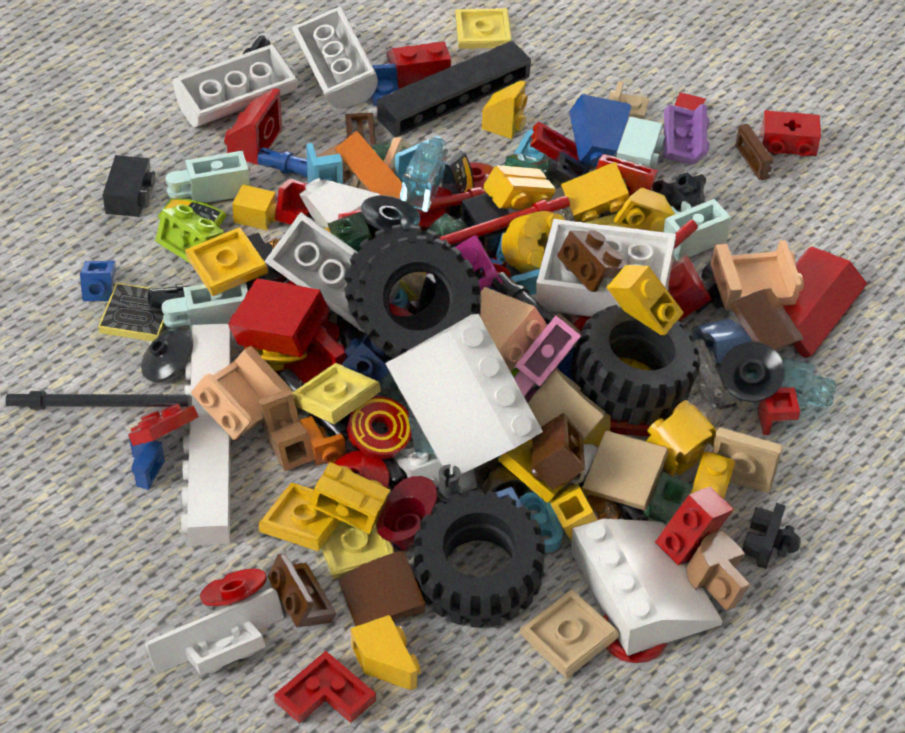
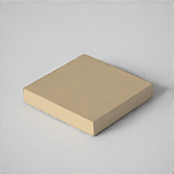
[712,427,783,493]
[582,431,669,511]
[520,589,619,679]

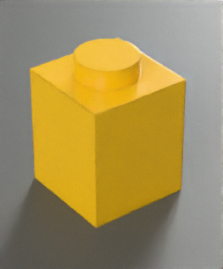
[232,184,277,231]

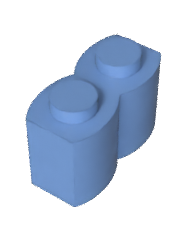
[692,319,753,364]

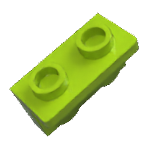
[155,205,224,264]

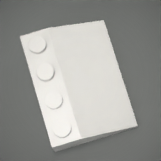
[536,219,676,317]
[385,314,543,475]
[571,519,722,656]

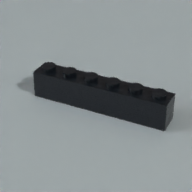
[377,40,531,138]

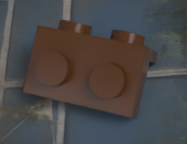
[557,230,628,292]
[268,553,337,628]

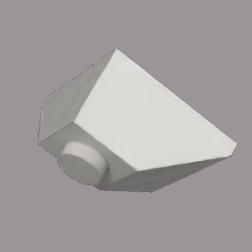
[299,178,380,230]

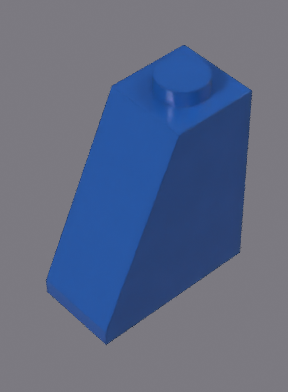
[569,94,631,167]

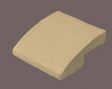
[528,368,605,440]

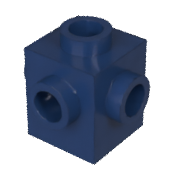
[342,334,393,382]

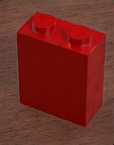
[228,278,330,357]

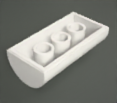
[292,7,378,108]
[173,44,298,127]
[264,212,401,333]

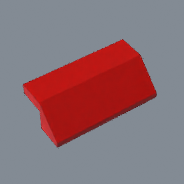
[782,246,867,358]

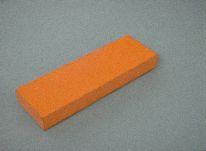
[334,131,413,202]

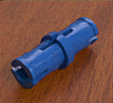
[257,147,308,178]

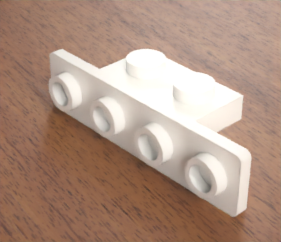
[145,588,284,676]

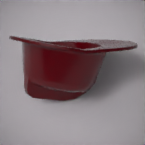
[376,476,438,551]

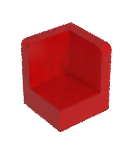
[275,179,312,225]
[758,387,800,435]

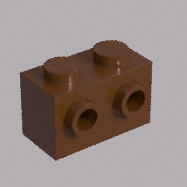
[530,412,585,490]

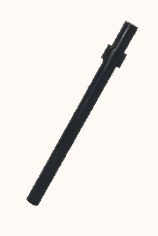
[5,391,192,410]

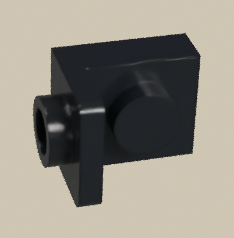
[542,151,590,184]

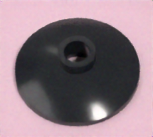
[360,195,420,232]
[141,328,194,382]
[720,342,785,402]

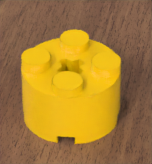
[502,211,565,274]
[646,400,717,477]

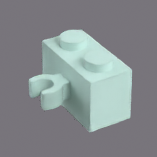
[664,199,731,260]

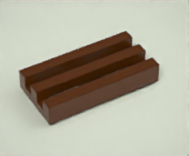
[345,113,377,153]
[735,123,774,181]

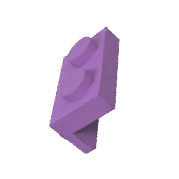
[664,104,709,164]

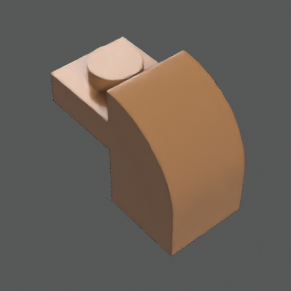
[258,389,315,471]
[686,530,750,611]

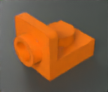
[300,416,346,466]

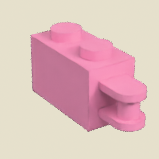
[514,315,581,397]

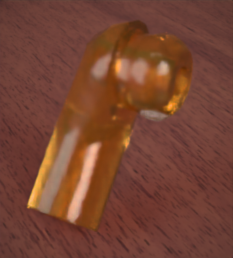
[587,495,620,520]

